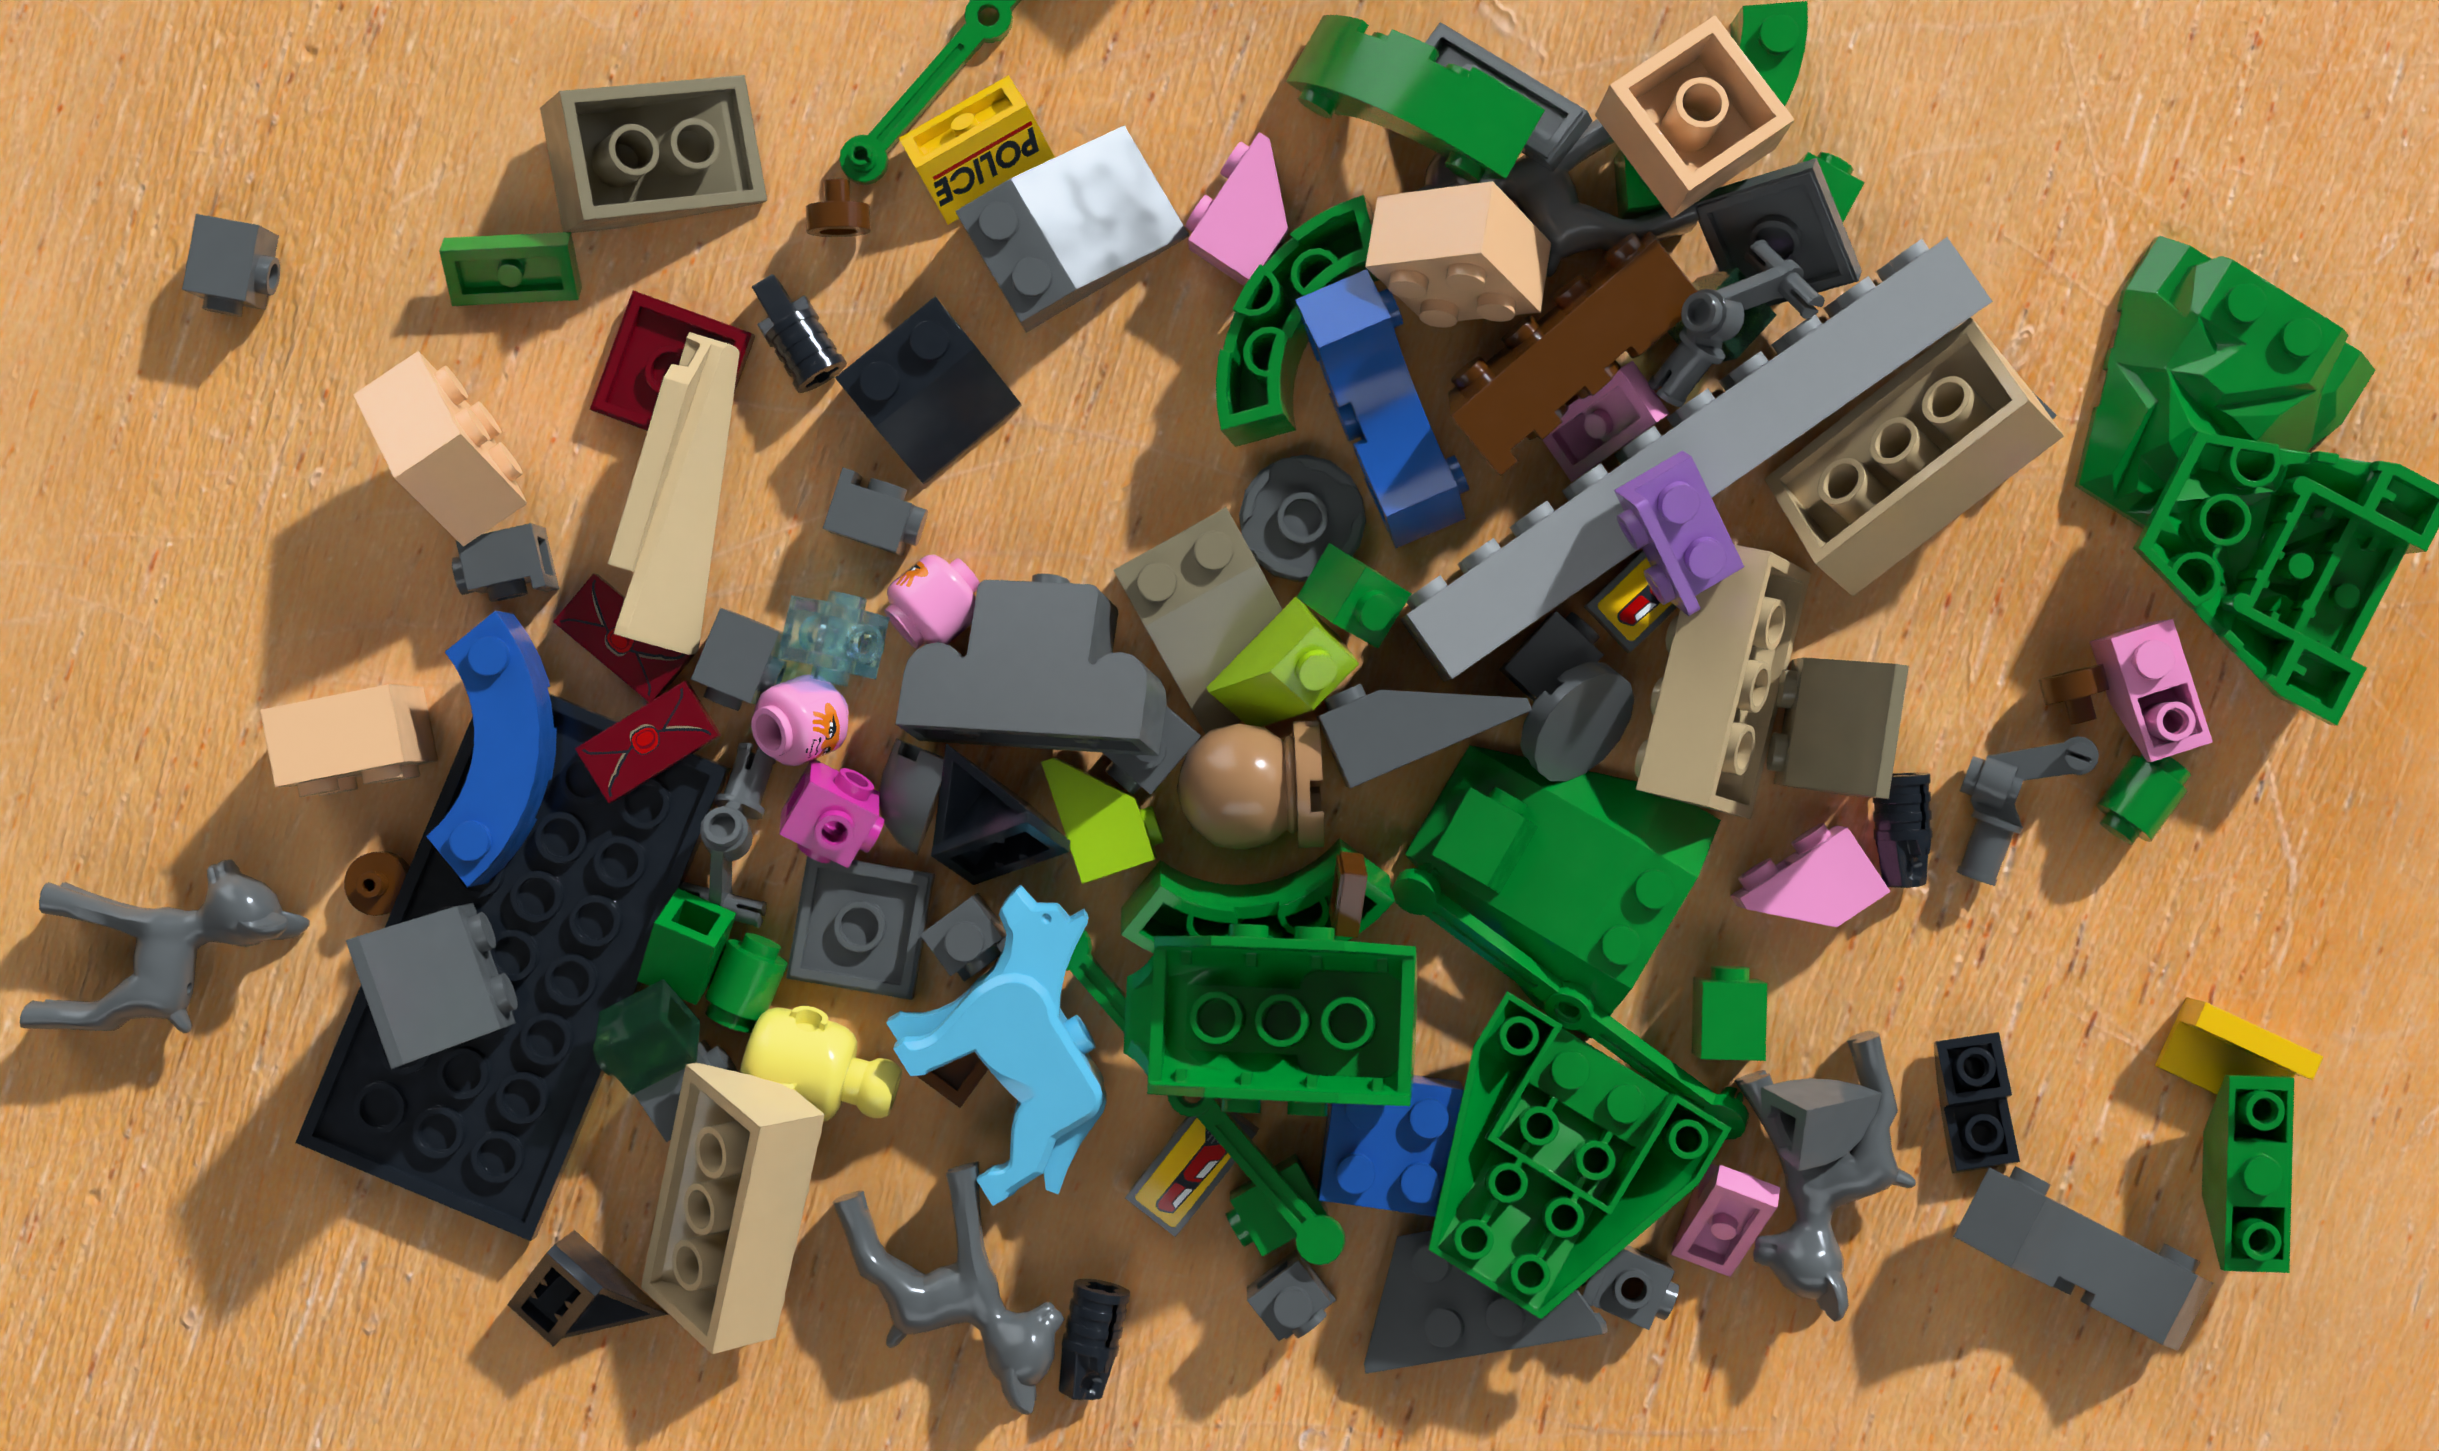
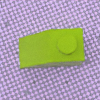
[1206,596,1359,727]
[1041,758,1164,884]

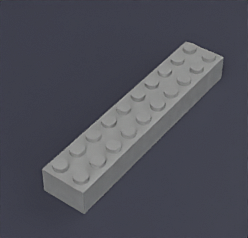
[1400,237,1993,682]

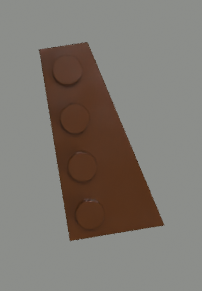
[1448,230,1698,476]

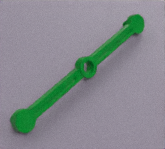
[839,0,1021,185]
[1391,863,1749,1140]
[1066,930,1346,1265]

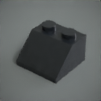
[835,296,1022,484]

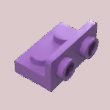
[1614,450,1744,616]

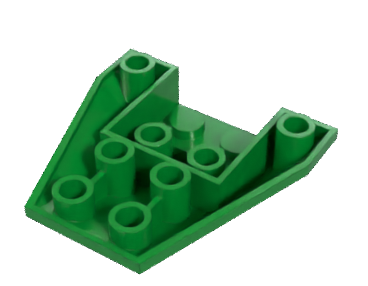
[1428,991,1732,1319]

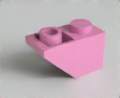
[1185,132,1288,286]
[2090,619,2213,762]
[1730,823,1891,927]

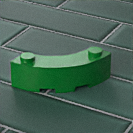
[1614,1,1808,219]
[1286,15,1545,184]
[1216,195,1379,447]
[1121,838,1395,953]

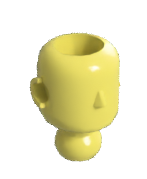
[740,1006,902,1122]

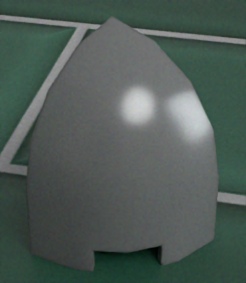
[879,738,944,855]
[1761,1078,1882,1171]

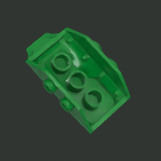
[1123,924,1417,1116]

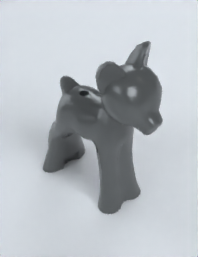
[1416,119,1698,277]
[20,860,310,1033]
[1735,1031,1916,1322]
[833,1161,1065,1415]

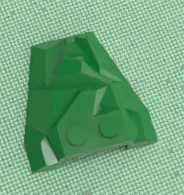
[2075,235,2376,528]
[2133,432,2439,726]

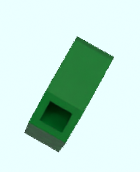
[2202,1075,2294,1273]

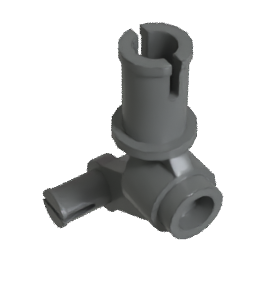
[1648,240,1825,407]
[1956,736,2099,886]
[679,743,777,928]

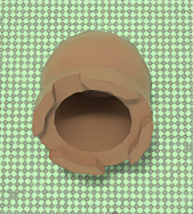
[1176,720,1324,850]

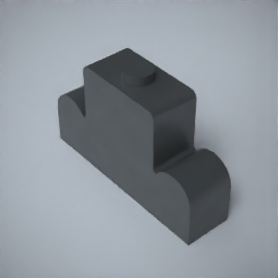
[895,574,1167,756]

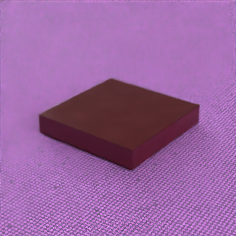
[590,290,755,431]

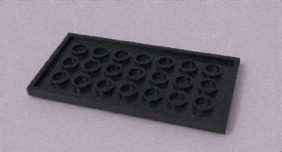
[295,693,731,1241]

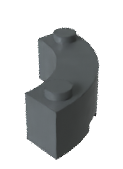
[1953,1166,2213,1351]

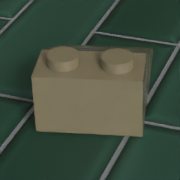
[540,75,767,233]
[1113,507,1283,734]
[1767,657,1909,799]

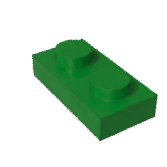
[439,232,582,306]

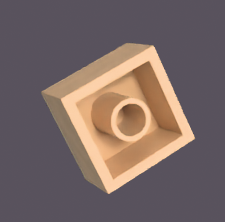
[1595,16,1794,218]
[1365,181,1551,328]
[353,351,527,547]
[260,684,438,797]

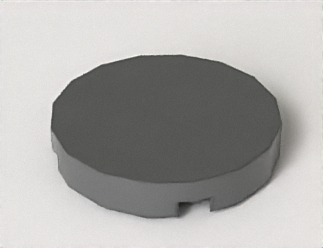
[1239,454,1366,583]
[1520,662,1634,781]

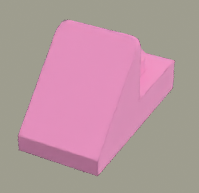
[1543,360,1669,482]
[1671,1164,1781,1277]

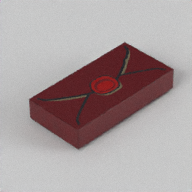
[553,573,695,702]
[575,681,722,803]

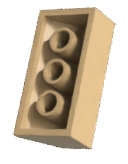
[1764,317,2064,596]
[1635,545,1811,819]
[641,1063,825,1354]

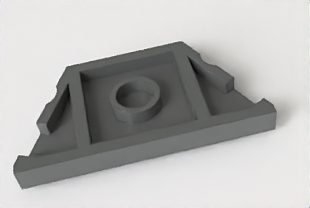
[1364,1230,1608,1374]

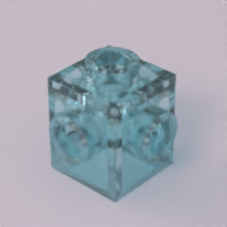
[777,591,890,687]

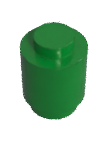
[2097,754,2191,845]
[705,933,788,1033]

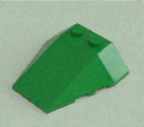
[1405,745,1721,1039]

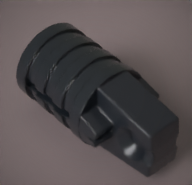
[752,274,847,393]
[1872,772,1933,888]
[1059,1279,1130,1400]

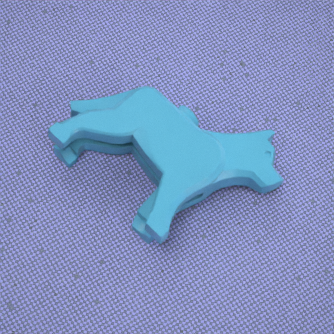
[886,885,1107,1206]

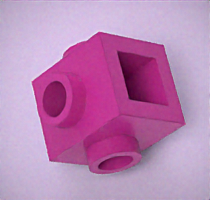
[779,759,884,868]

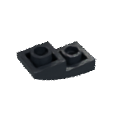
[1934,1032,2020,1174]

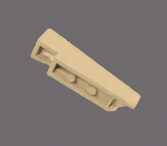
[608,332,740,655]

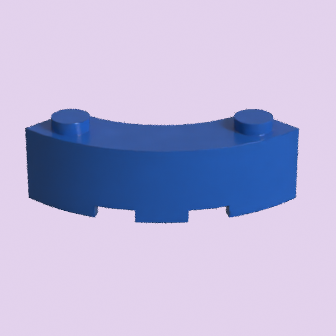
[1295,269,1469,548]
[426,610,557,887]

